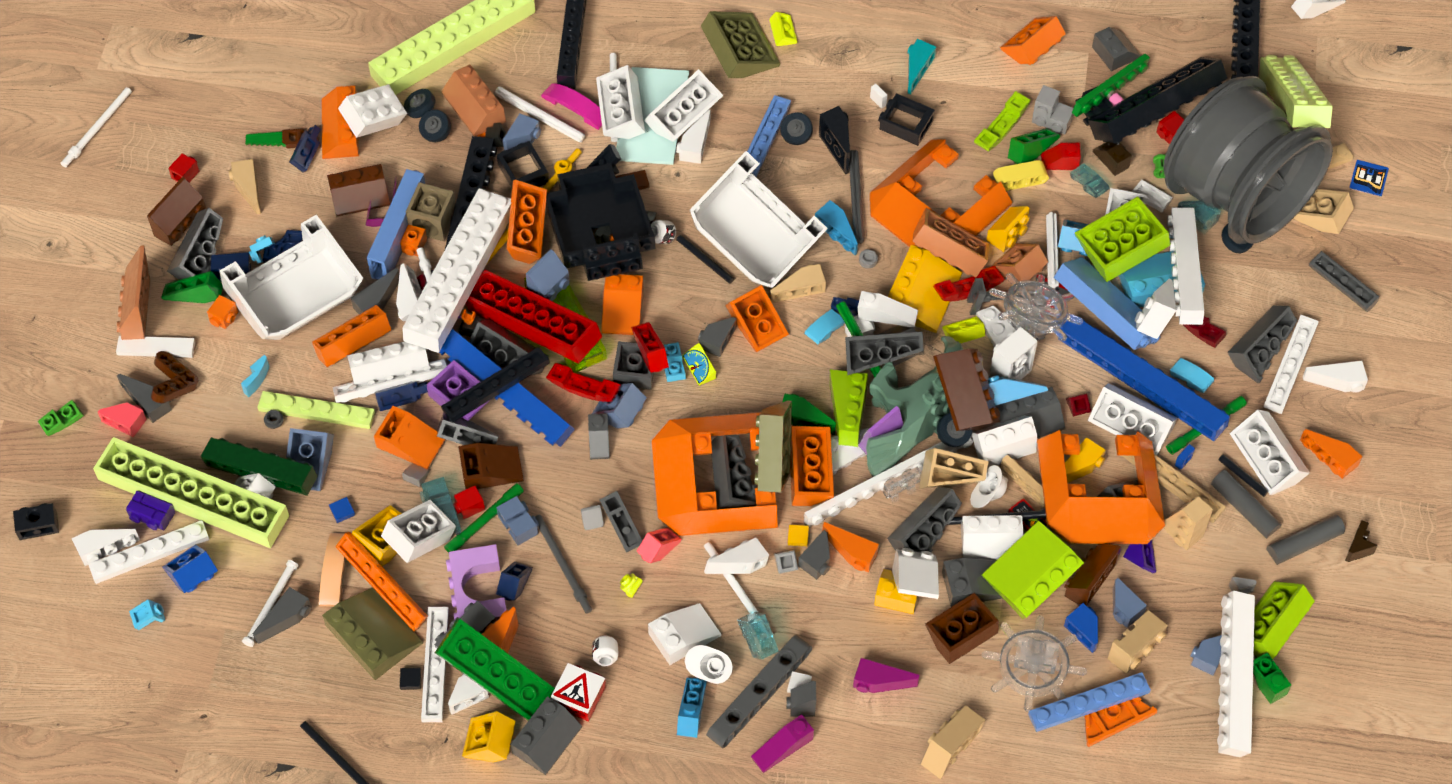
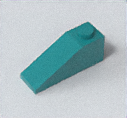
[907,38,936,95]

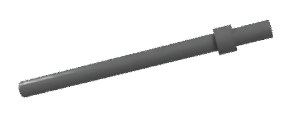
[535,515,592,614]

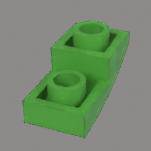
[38,400,84,436]

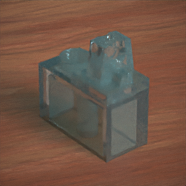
[737,612,779,659]

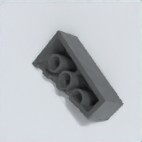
[167,208,223,280]
[1227,305,1297,383]
[469,319,549,376]
[845,332,925,375]
[711,434,756,510]
[887,487,962,553]

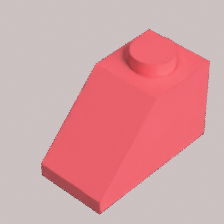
[98,402,147,438]
[637,527,682,563]

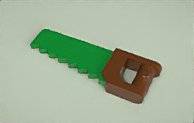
[245,129,304,149]

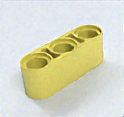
[993,160,1049,191]

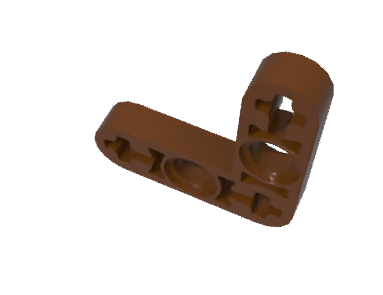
[151,351,199,403]

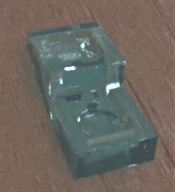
[1070,163,1110,198]

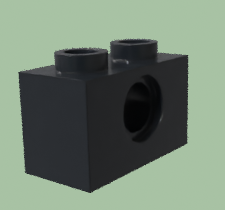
[13,503,59,540]

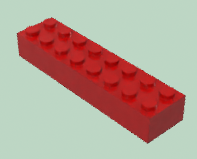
[465,270,602,364]

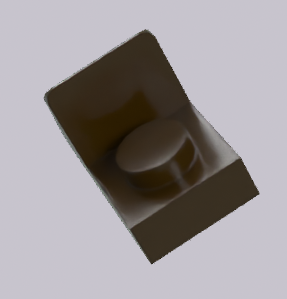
[1345,520,1378,562]

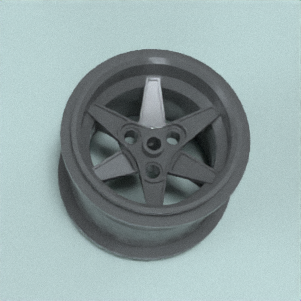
[1163,76,1333,244]

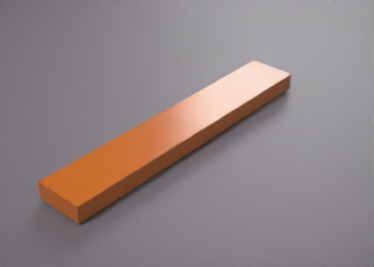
[335,532,428,631]

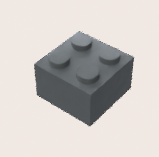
[613,341,654,389]

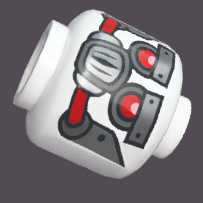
[651,220,676,244]
[592,635,618,666]

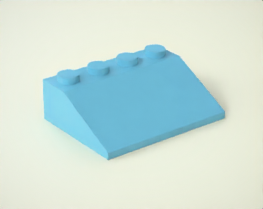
[1119,251,1205,308]

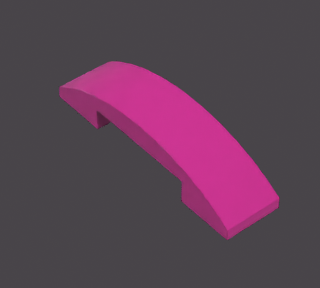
[541,83,602,130]

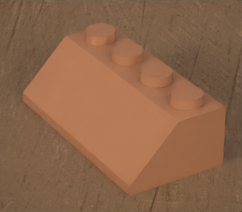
[441,64,506,136]
[912,208,989,277]

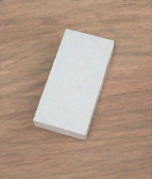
[1132,179,1173,213]

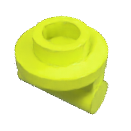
[620,573,643,598]

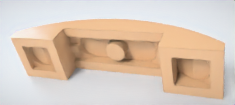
[319,533,346,607]

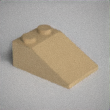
[1293,189,1354,234]

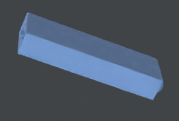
[367,169,425,280]
[1054,257,1160,350]

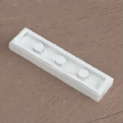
[116,336,195,358]

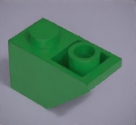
[1253,653,1292,704]

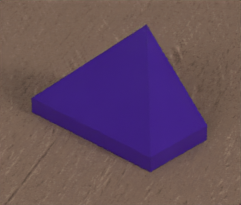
[1123,540,1156,573]

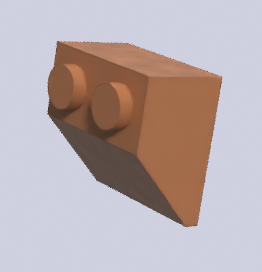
[992,244,1048,285]

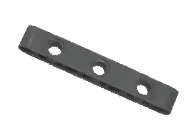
[706,635,812,749]

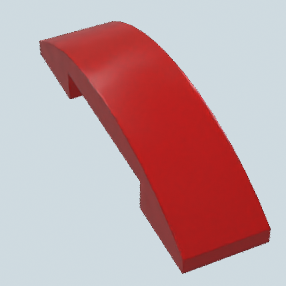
[933,266,1005,302]
[546,363,621,402]

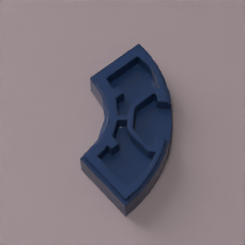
[262,230,303,263]

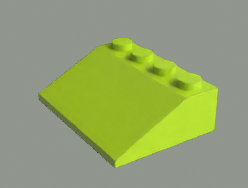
[1074,197,1171,282]
[981,521,1084,619]

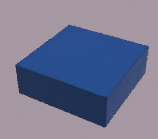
[1175,444,1195,470]
[329,497,355,523]

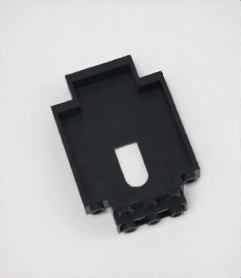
[546,163,656,281]

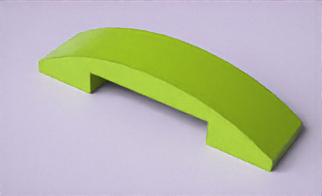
[974,91,1030,152]

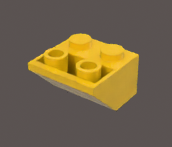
[986,206,1030,252]

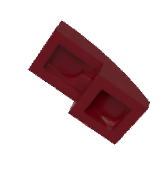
[1183,316,1226,348]

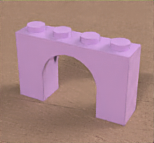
[446,544,506,623]

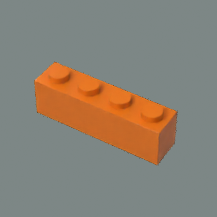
[312,305,391,367]

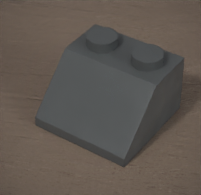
[1092,27,1141,71]

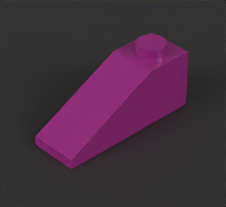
[853,658,920,693]
[751,714,814,773]

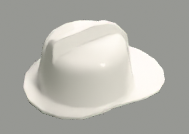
[970,465,1008,508]
[685,645,733,684]

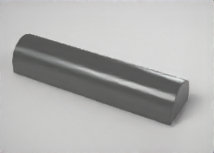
[1309,251,1380,312]
[1211,470,1282,539]
[1266,514,1345,565]

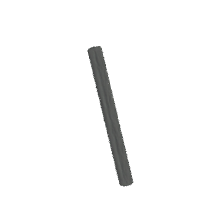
[849,150,864,244]

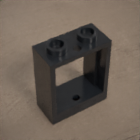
[878,93,935,146]
[497,141,549,188]

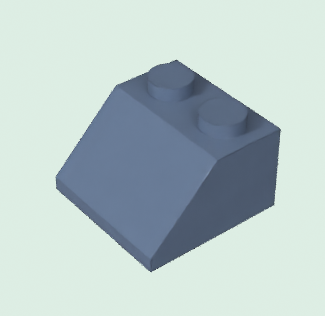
[526,249,570,301]
[592,383,647,429]

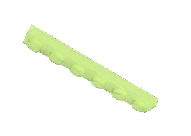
[258,391,375,429]

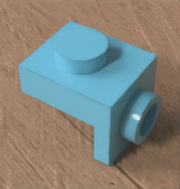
[249,235,275,263]

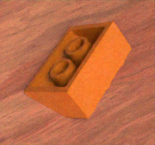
[1000,16,1066,65]

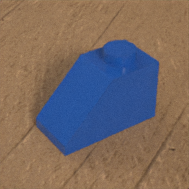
[1064,603,1098,653]

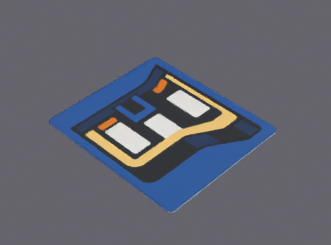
[1350,160,1389,197]

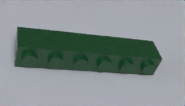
[200,437,318,496]

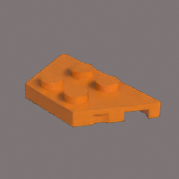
[1084,697,1157,747]

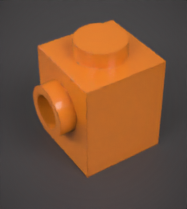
[400,224,427,256]
[207,295,238,329]

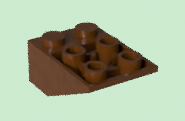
[458,443,524,489]

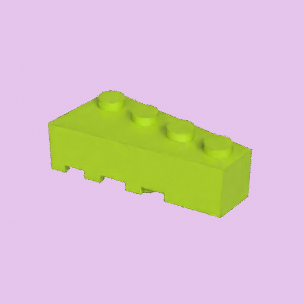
[829,369,868,447]

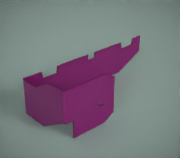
[365,178,396,227]

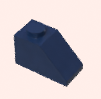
[496,561,533,601]

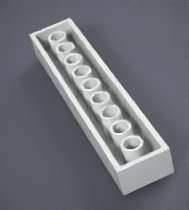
[403,188,511,353]

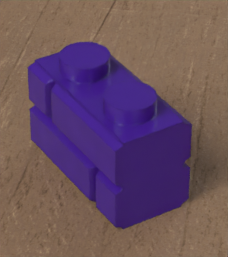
[126,491,175,531]

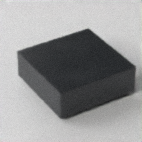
[400,668,421,690]

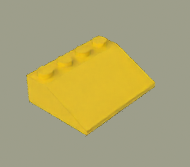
[888,245,962,333]

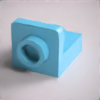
[129,599,165,630]

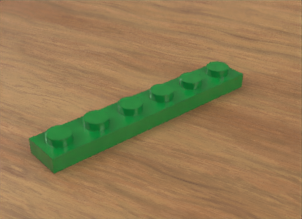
[1072,54,1150,117]

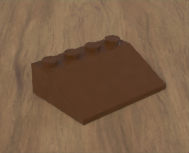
[933,349,1000,431]

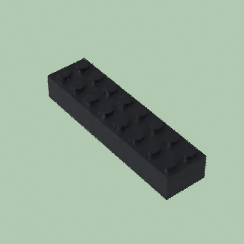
[1088,57,1228,144]

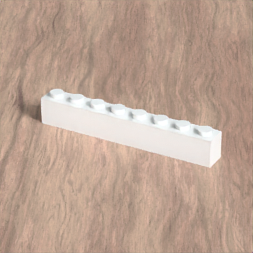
[1167,208,1204,325]
[1217,591,1255,757]

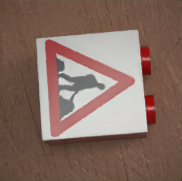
[550,663,606,722]

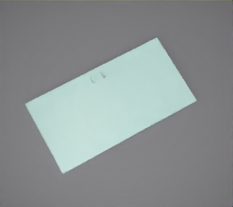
[616,67,689,165]

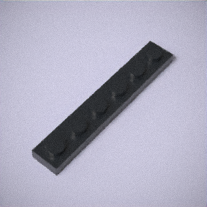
[441,347,550,423]

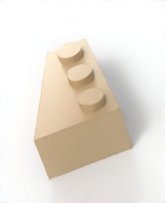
[919,448,988,489]
[1163,496,1213,551]
[1108,610,1168,674]
[921,705,985,779]

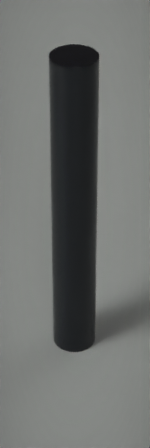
[1218,455,1269,497]

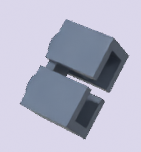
[496,496,539,546]

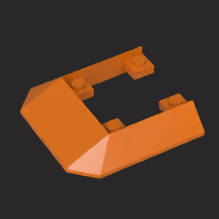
[870,139,1012,259]
[652,412,778,536]
[1037,430,1165,544]

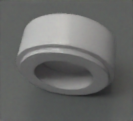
[859,249,878,269]

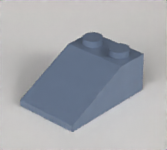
[286,428,334,491]

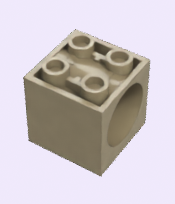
[406,183,456,241]

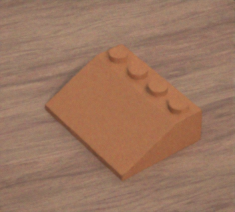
[117,245,150,340]

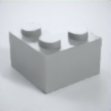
[1032,85,1074,135]

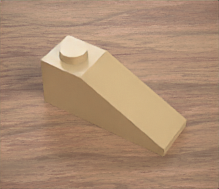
[229,159,261,214]
[770,264,826,303]

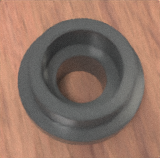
[264,410,284,429]

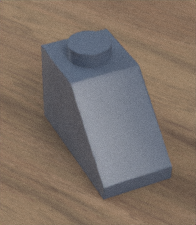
[503,113,541,150]
[1113,578,1147,628]
[1190,635,1222,676]

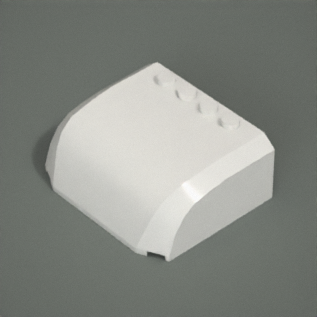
[690,151,828,288]
[220,214,363,340]

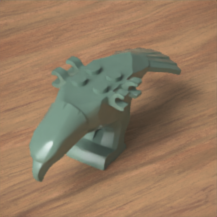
[866,336,964,477]

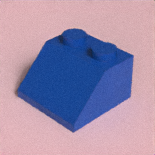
[162,544,218,593]

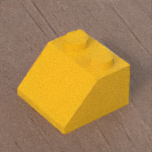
[874,569,918,614]
[462,711,515,762]

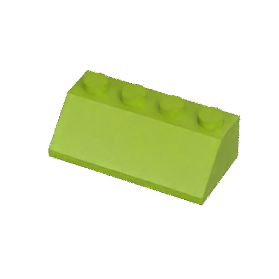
[1253,581,1315,659]

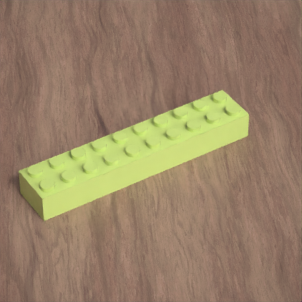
[368,0,535,95]
[1259,55,1332,128]
[93,437,289,548]

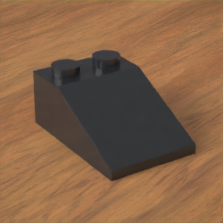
[819,106,850,175]

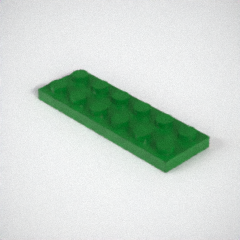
[435,618,555,721]

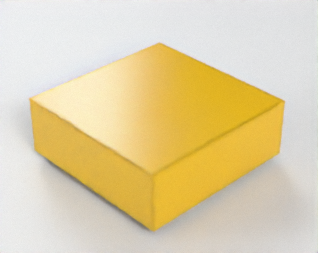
[788,525,809,547]

